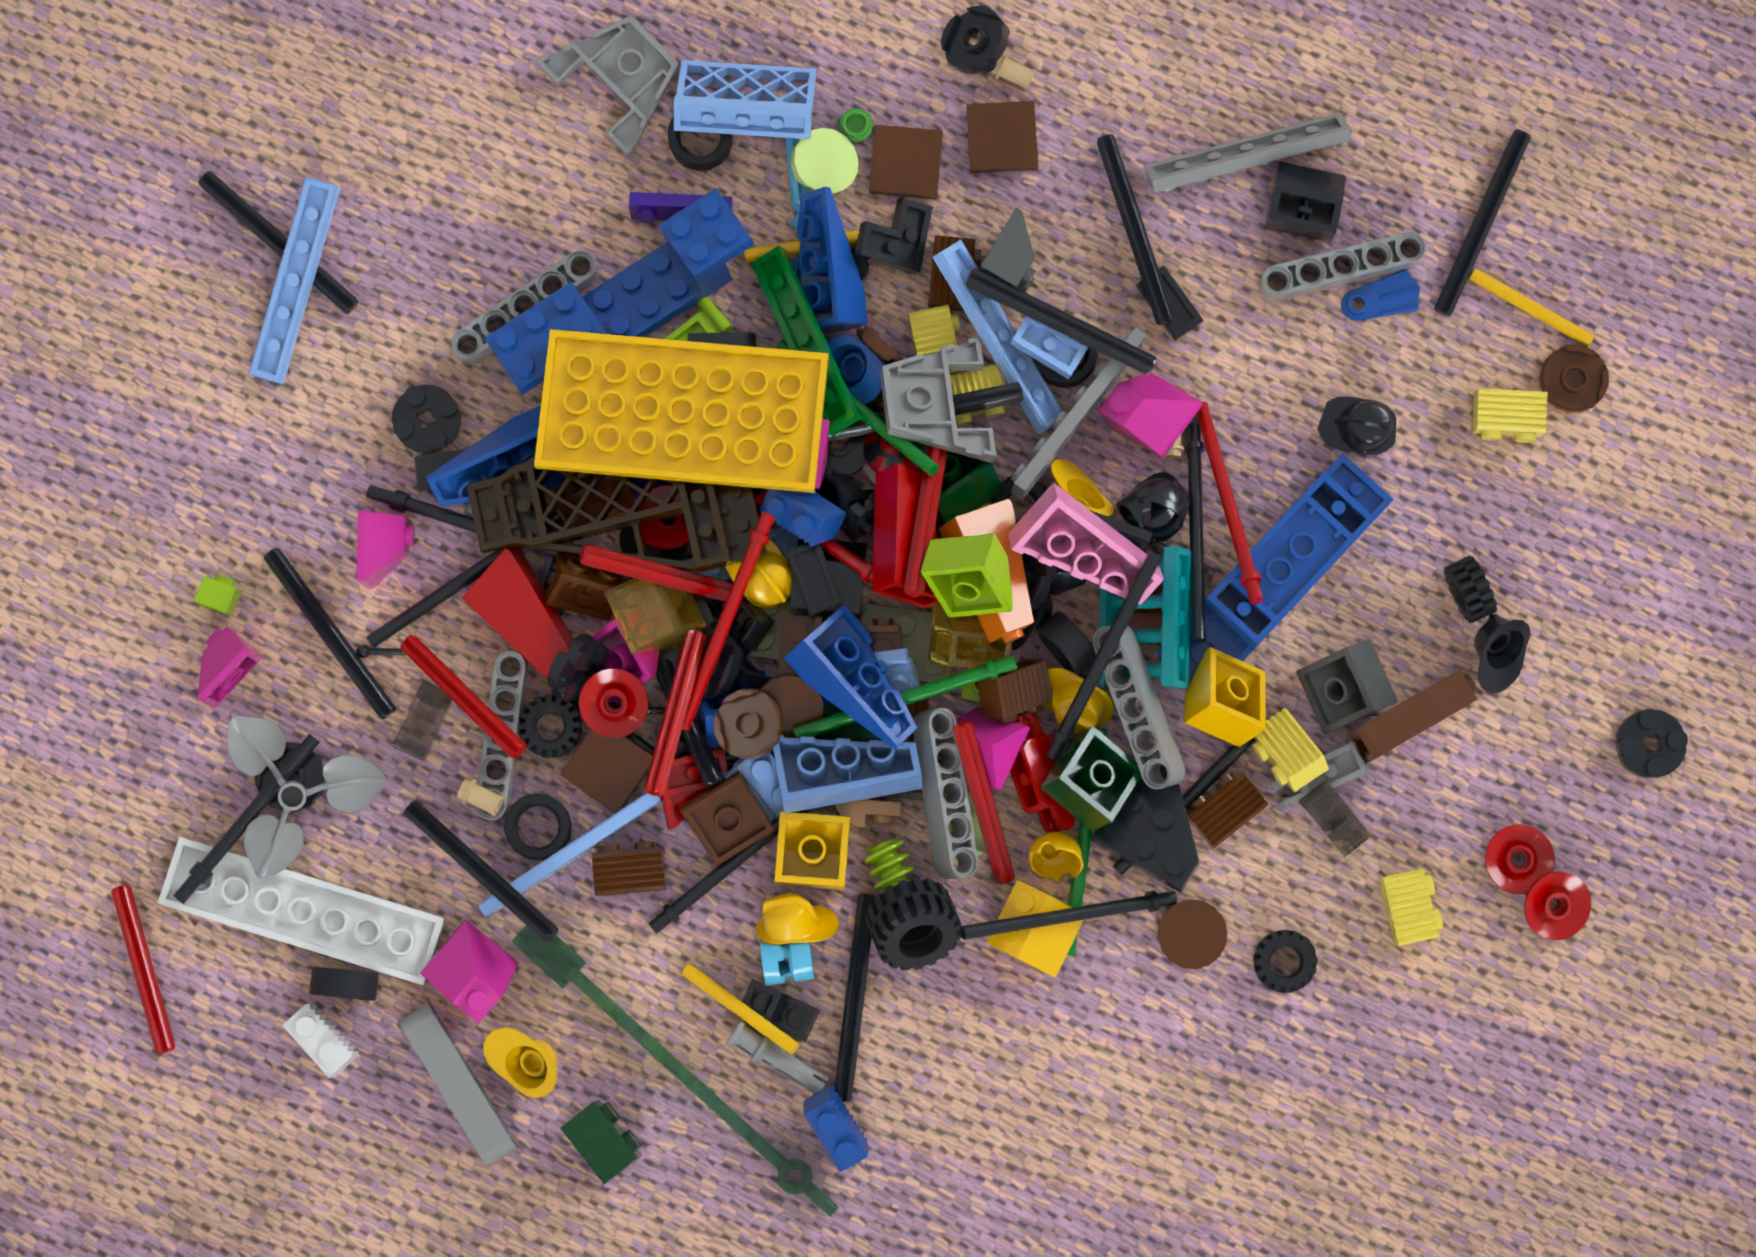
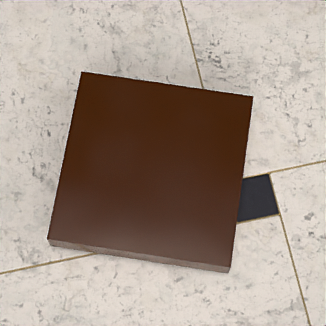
[966,101,1038,174]
[869,125,943,200]
[560,729,653,813]
[679,770,776,866]

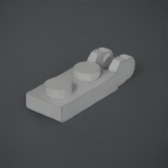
[1267,741,1369,811]

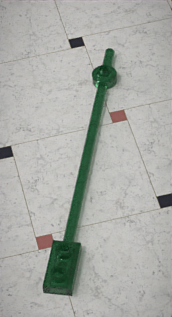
[511,925,839,1217]

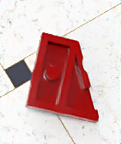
[661,748,728,829]

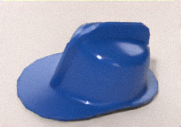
[827,335,884,405]

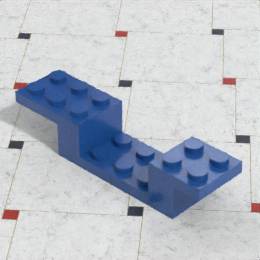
[485,188,754,395]
[1155,453,1394,684]

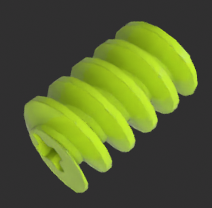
[863,839,914,891]

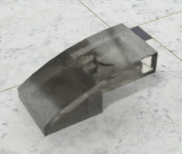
[392,680,453,762]
[1299,779,1372,857]

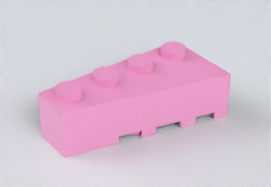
[1008,482,1164,605]

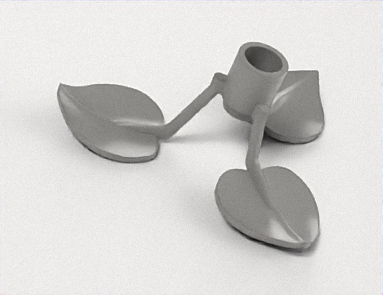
[227,716,386,878]

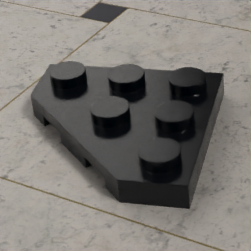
[1091,764,1199,893]

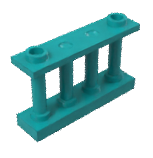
[1098,546,1191,690]

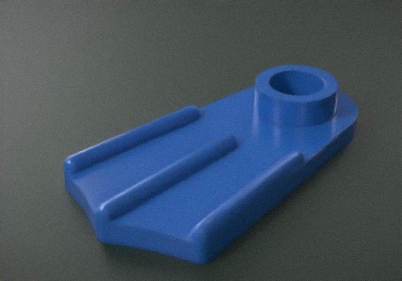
[1341,269,1420,321]

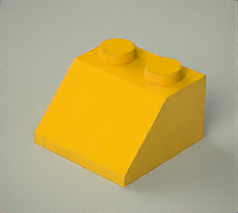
[1184,647,1266,747]
[775,812,850,890]
[986,880,1084,978]

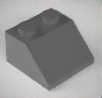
[980,208,1036,293]
[1296,639,1398,734]

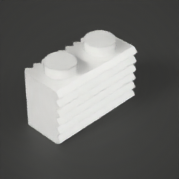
[282,1004,359,1078]

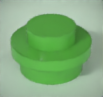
[839,108,873,143]

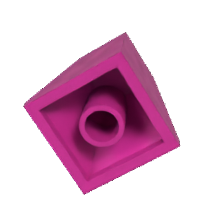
[1098,373,1203,459]
[356,511,415,589]
[593,606,662,703]
[197,626,263,708]
[420,919,519,1024]

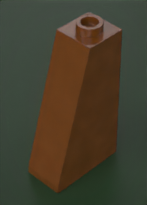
[1348,670,1478,764]

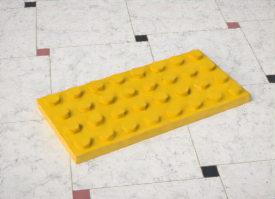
[534,329,829,493]

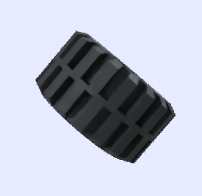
[866,877,962,971]

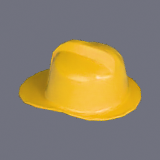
[1050,459,1115,517]
[725,540,793,608]
[1043,667,1114,734]
[755,893,839,945]
[483,1027,558,1098]

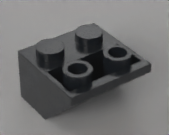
[1264,161,1346,242]
[790,538,867,619]

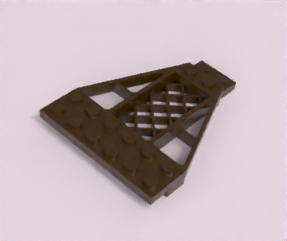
[467,455,768,572]

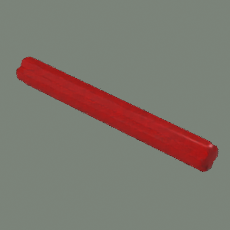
[903,445,948,598]
[579,544,733,602]
[644,630,706,796]
[400,635,527,759]
[953,721,1015,884]
[111,885,175,1054]

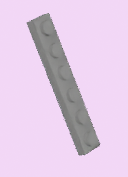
[1144,113,1351,193]
[1011,328,1147,501]

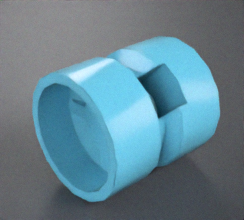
[760,940,814,986]

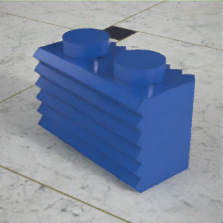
[760,489,846,547]
[803,1086,868,1172]

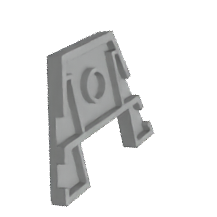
[536,15,679,158]
[880,337,997,462]

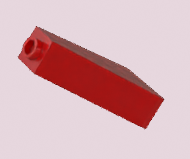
[872,463,939,608]
[462,546,573,678]

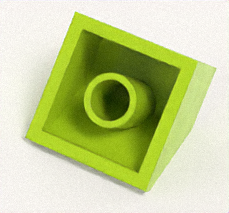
[921,533,1013,618]

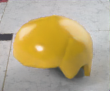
[1028,832,1084,881]

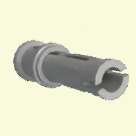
[726,1019,829,1094]

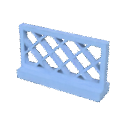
[674,60,817,139]

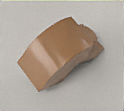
[834,799,902,829]

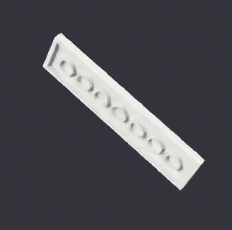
[158,837,446,985]

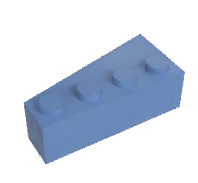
[773,735,923,813]

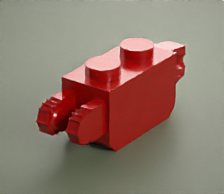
[1010,713,1076,833]

